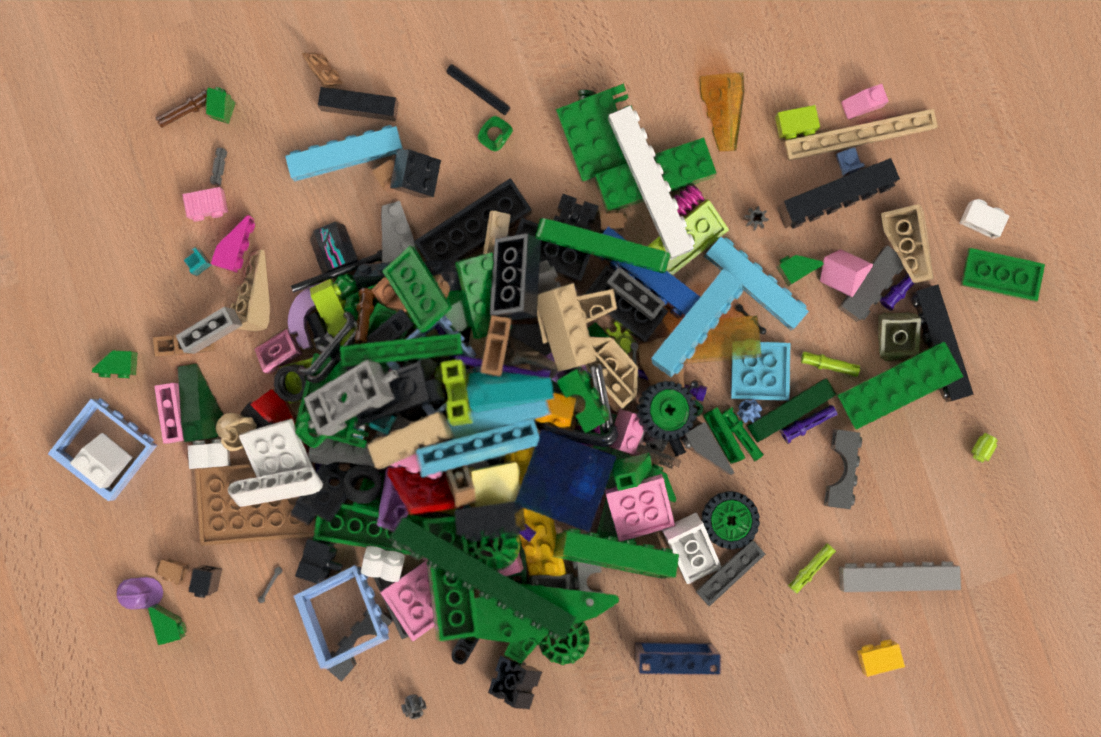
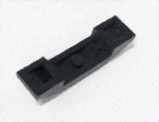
[338,309,413,371]

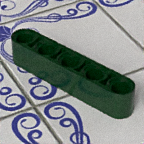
[747,378,837,443]

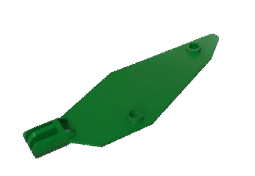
[475,584,619,643]

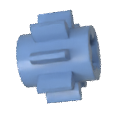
[737,399,762,423]

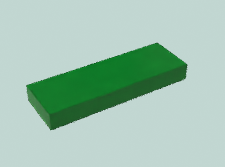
[703,407,746,465]

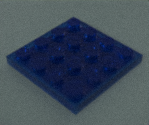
[515,430,616,532]

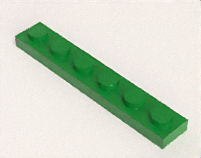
[340,333,463,368]

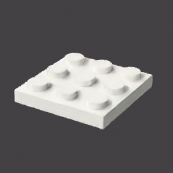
[239,419,313,477]

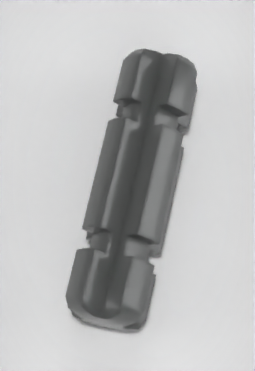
[210,148,227,186]

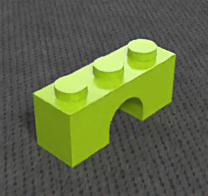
[441,360,473,426]

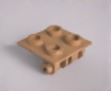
[302,53,343,89]

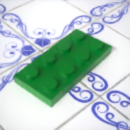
[383,246,453,333]
[961,248,1045,302]
[455,252,511,339]

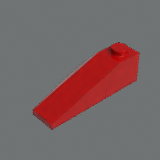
[251,389,310,457]

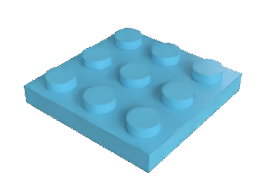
[731,341,791,401]

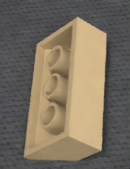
[537,284,596,372]

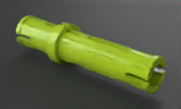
[801,351,860,377]
[788,543,836,594]

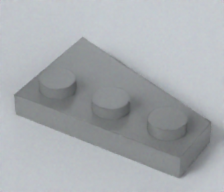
[381,201,419,263]

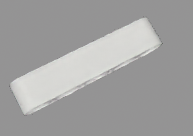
[228,468,323,507]

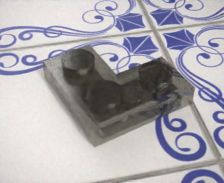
[636,444,681,469]

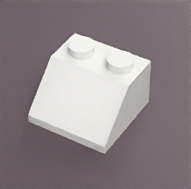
[70,433,133,488]

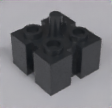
[553,194,599,231]
[295,537,343,584]
[488,656,542,709]

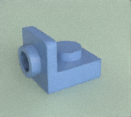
[836,147,865,176]

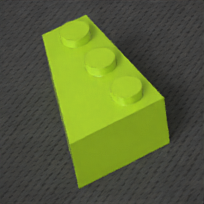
[310,279,355,346]

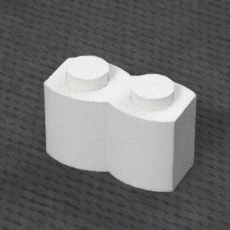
[188,439,231,469]
[361,546,405,582]

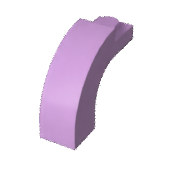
[288,282,322,350]

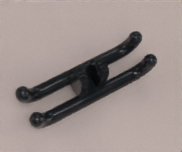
[298,311,357,384]
[540,411,618,447]

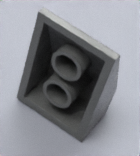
[681,422,735,475]

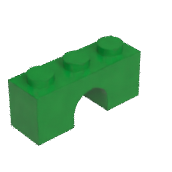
[557,367,610,433]

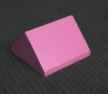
[820,249,873,297]
[255,329,303,374]

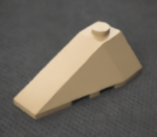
[881,204,933,283]

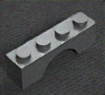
[824,429,862,510]
[309,436,387,473]
[327,606,393,682]

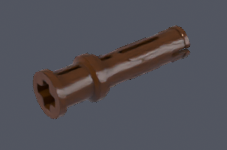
[156,88,207,128]
[354,288,375,345]

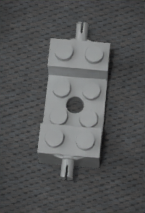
[304,360,398,436]

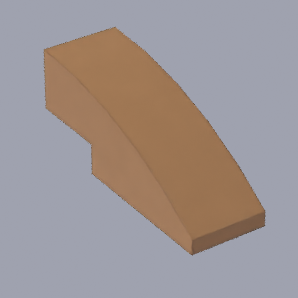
[481,315,511,376]
[152,334,215,358]

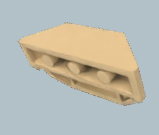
[584,337,638,408]

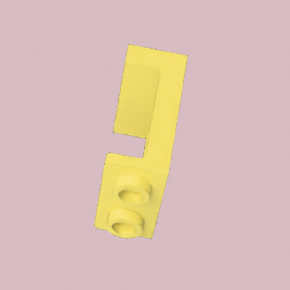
[468,460,522,508]

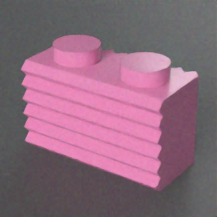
[183,187,228,222]

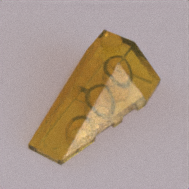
[699,72,745,152]

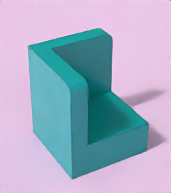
[184,247,212,276]
[369,414,398,435]

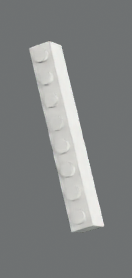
[608,106,694,260]

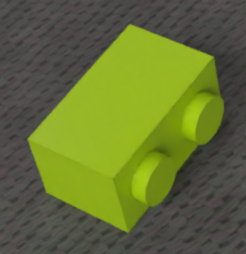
[775,105,820,140]

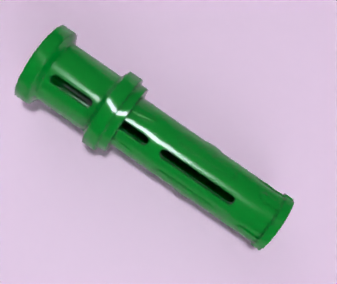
[721,407,764,462]

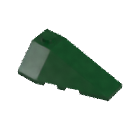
[178,364,224,442]

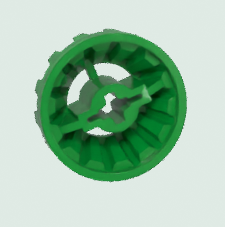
[467,533,520,572]
[538,621,590,665]

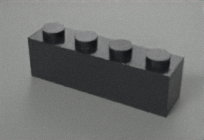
[318,87,399,122]

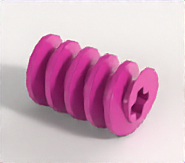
[674,184,705,216]

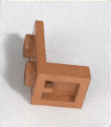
[371,277,407,313]

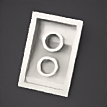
[662,513,721,584]

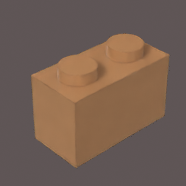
[445,465,476,508]

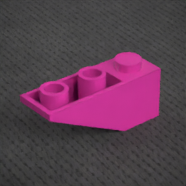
[211,215,255,273]

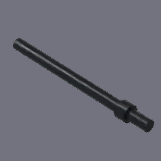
[291,250,382,293]

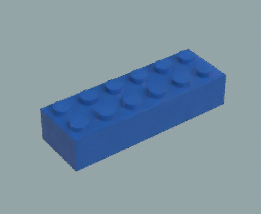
[595,226,700,319]

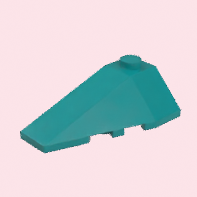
[467,372,554,413]

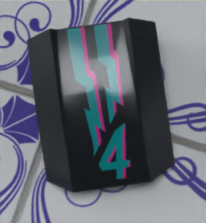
[310,222,359,274]

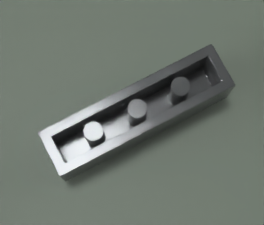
[838,245,904,322]

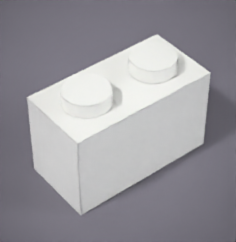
[959,199,1009,239]

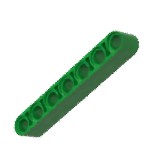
[535,218,671,273]

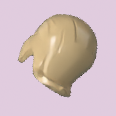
[216,413,257,451]

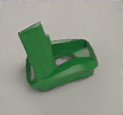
[477,116,513,152]
[296,412,328,448]

